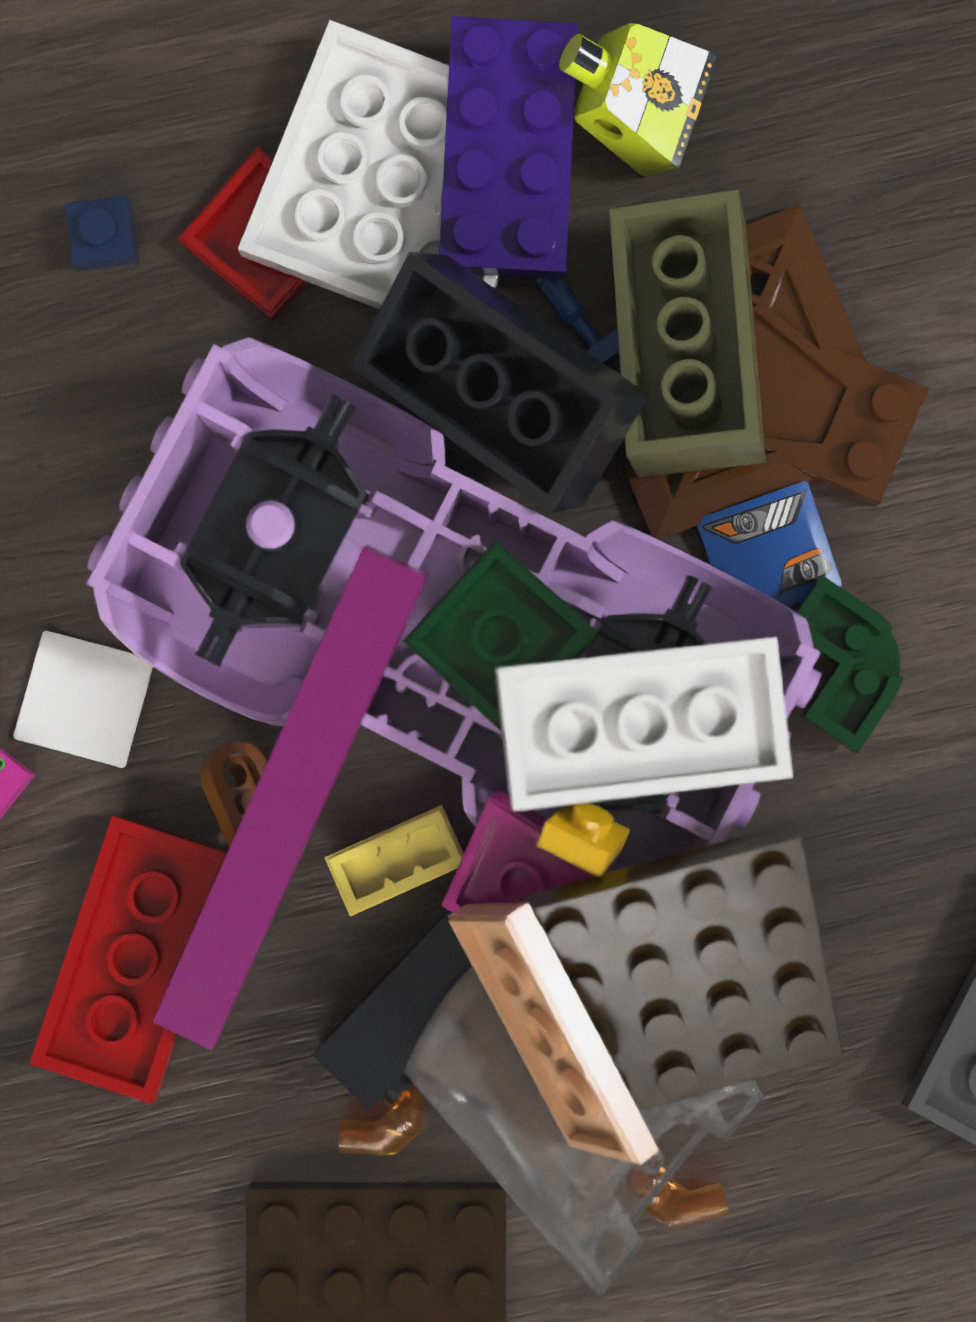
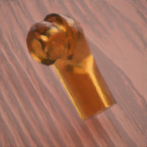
[339,1089,428,1156]
[634,1169,730,1229]

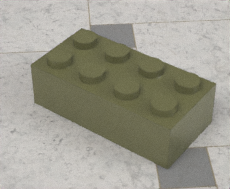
[609,189,766,478]

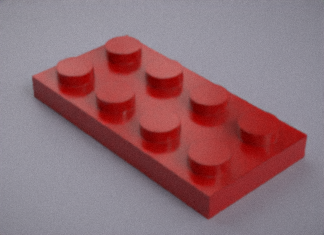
[29,815,228,1104]

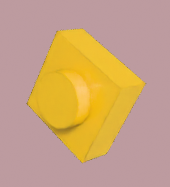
[537,803,630,877]

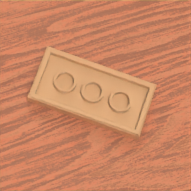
[448,903,658,1165]

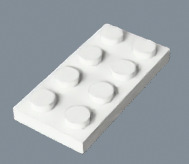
[495,637,793,811]

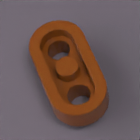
[200,741,267,848]

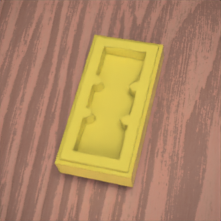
[324,805,464,917]

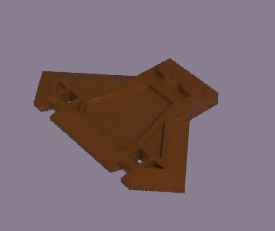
[622,204,929,540]

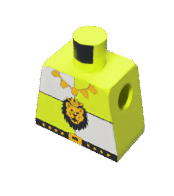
[559,23,718,177]

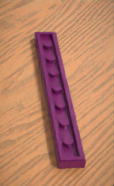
[153,545,429,1050]

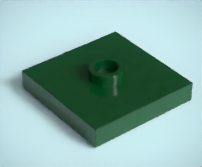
[403,540,598,732]

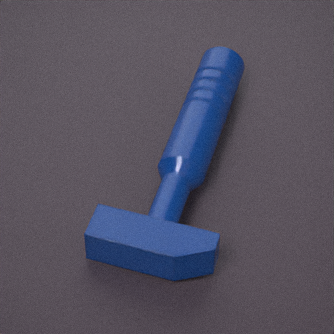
[531,277,619,365]

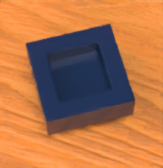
[65,195,139,271]

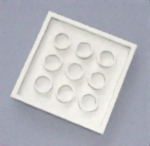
[238,20,500,310]

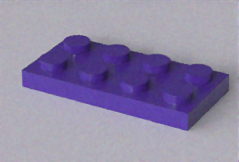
[439,16,578,279]

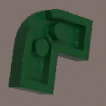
[795,575,903,753]

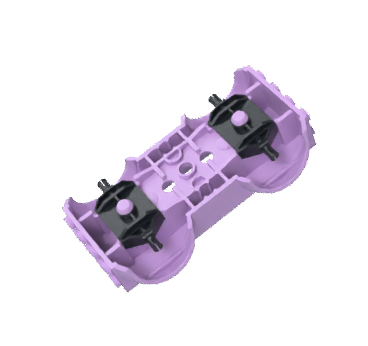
[86,337,821,872]

